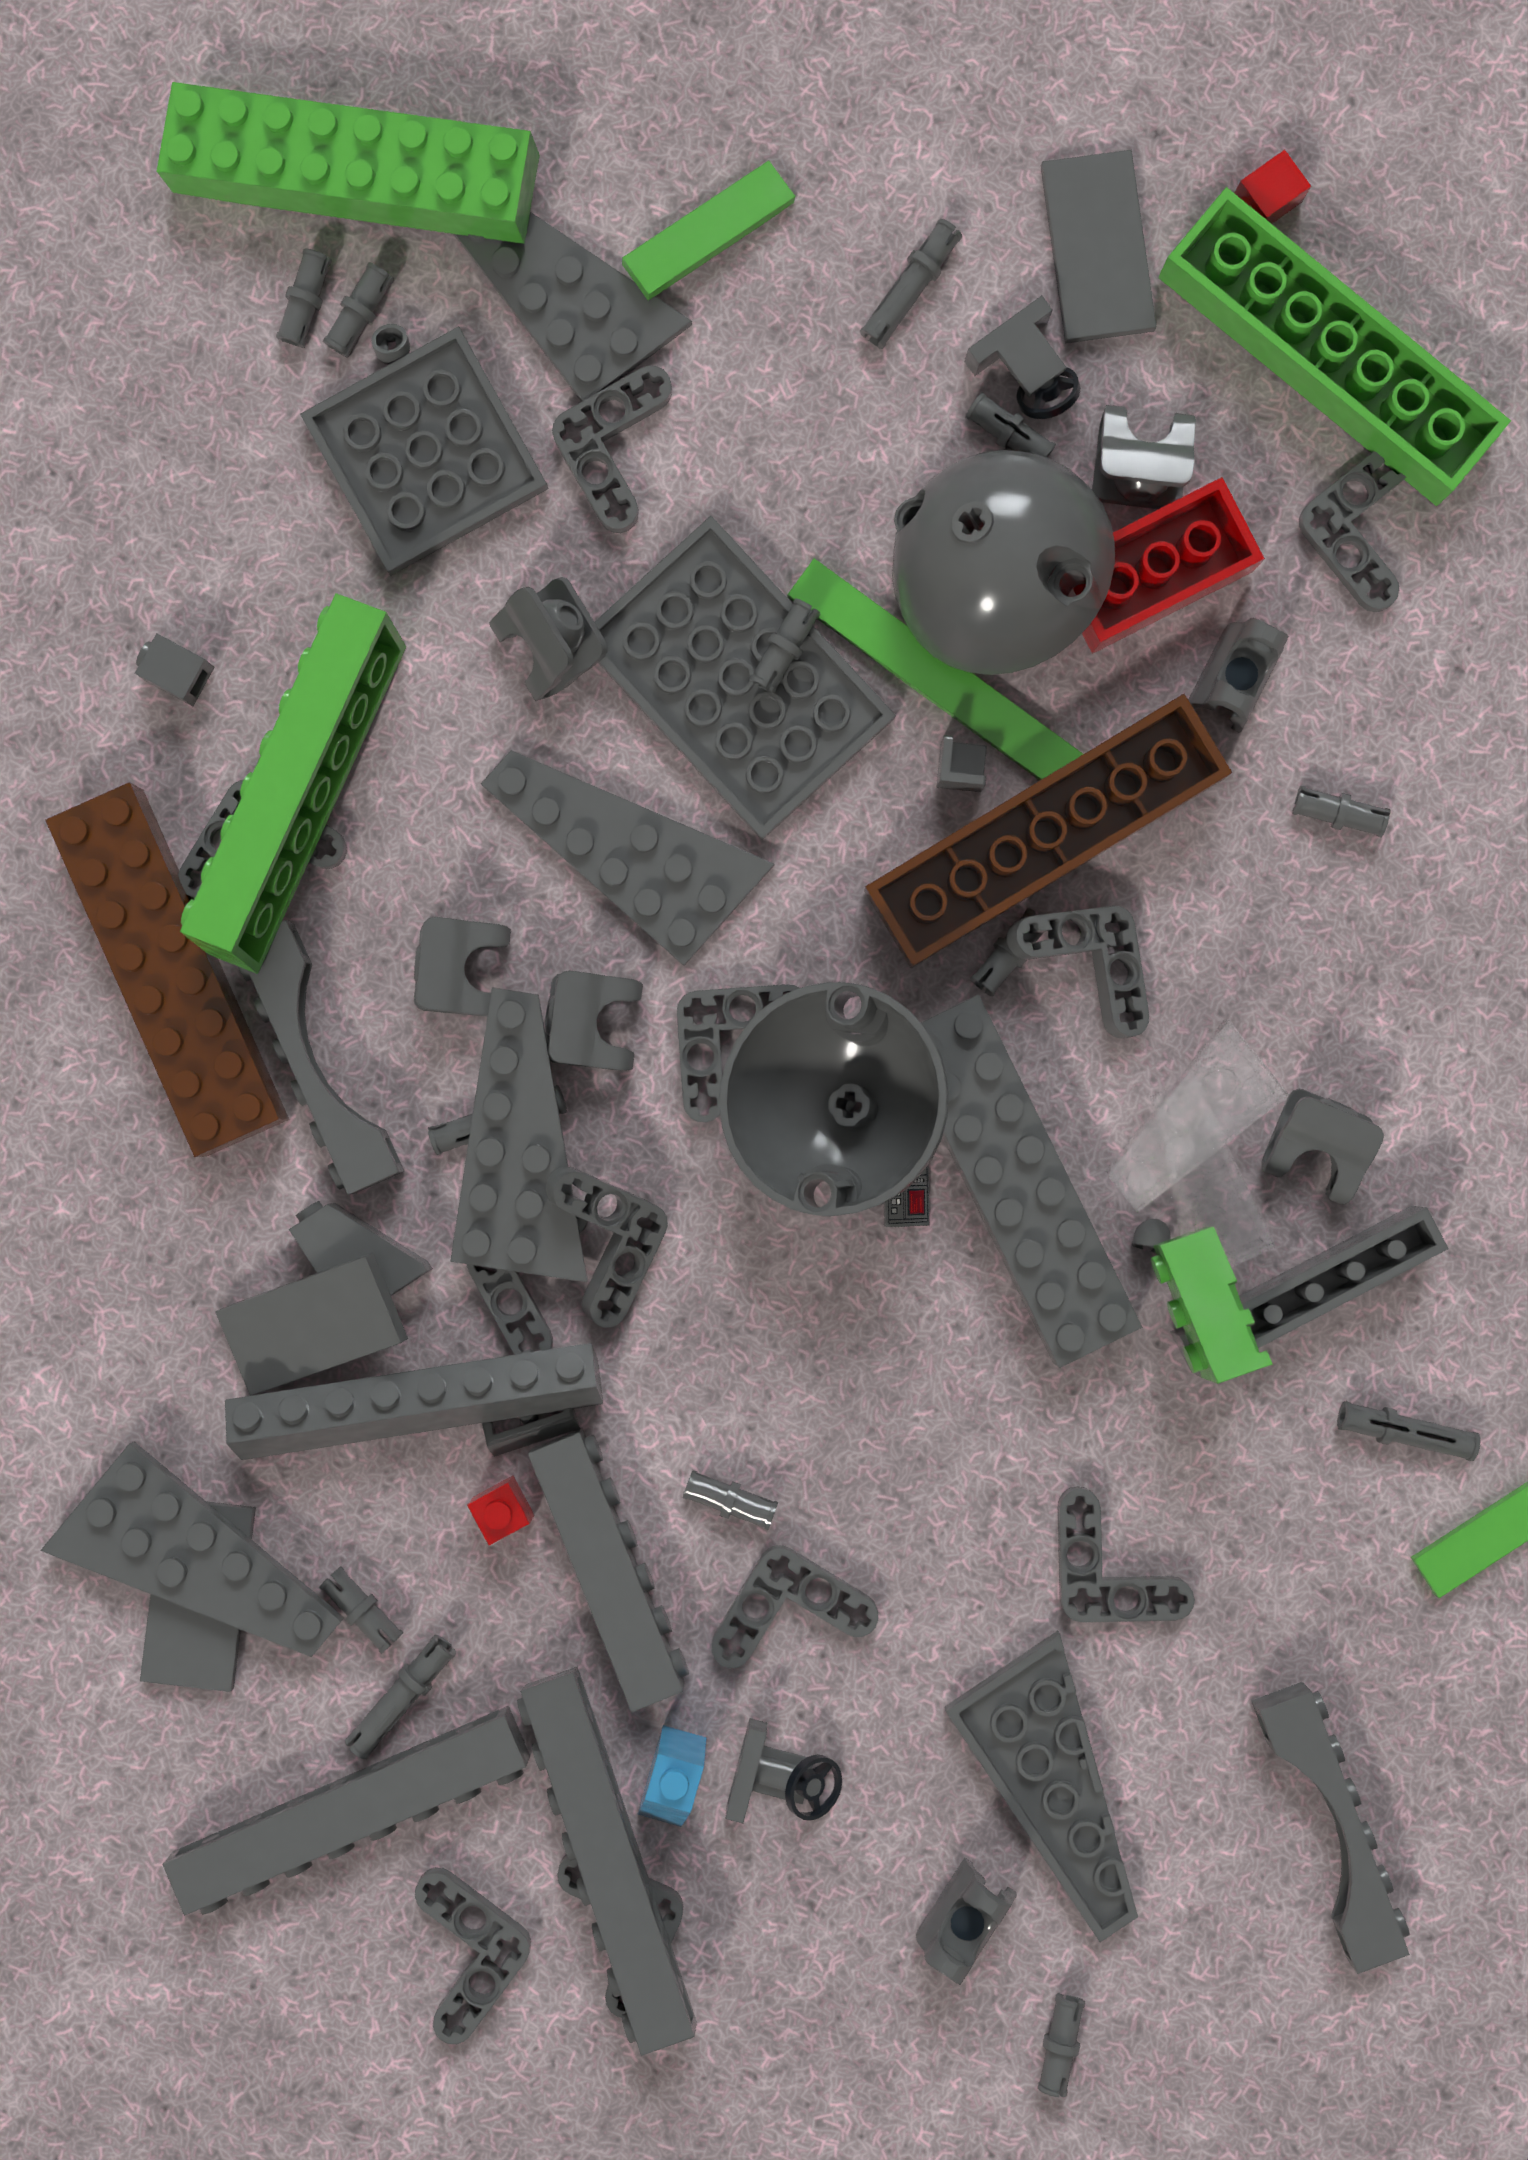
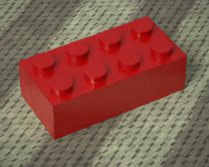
[1051,477,1265,654]

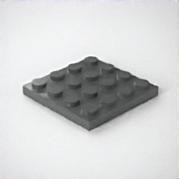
[300,326,549,576]

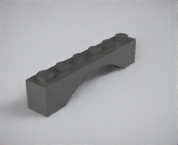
[238,920,404,1195]
[1251,1682,1410,1974]

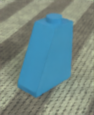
[637,1725,707,1827]

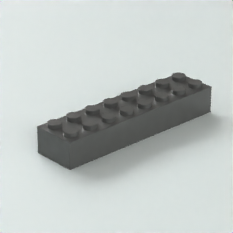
[921,994,1143,1368]

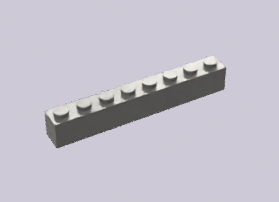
[225,1343,603,1460]
[517,1666,697,2056]
[162,1705,530,1916]

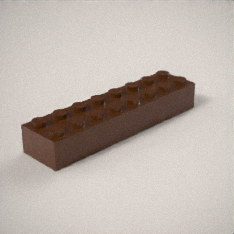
[864,694,1232,968]
[45,782,290,1157]

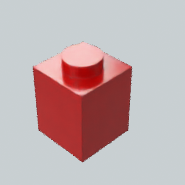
[1234,149,1311,224]
[467,1475,535,1546]

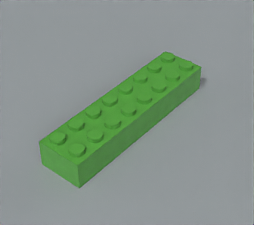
[156,82,540,244]
[1158,187,1511,506]
[180,593,406,974]

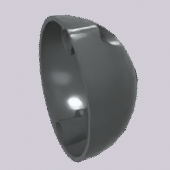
[892,450,1115,675]
[719,982,949,1217]

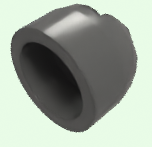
[371,324,410,365]
[1132,1219,1171,1253]

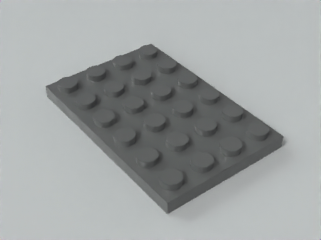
[595,516,896,840]

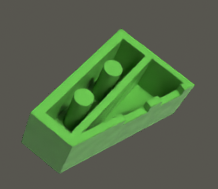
[1151,1226,1273,1384]

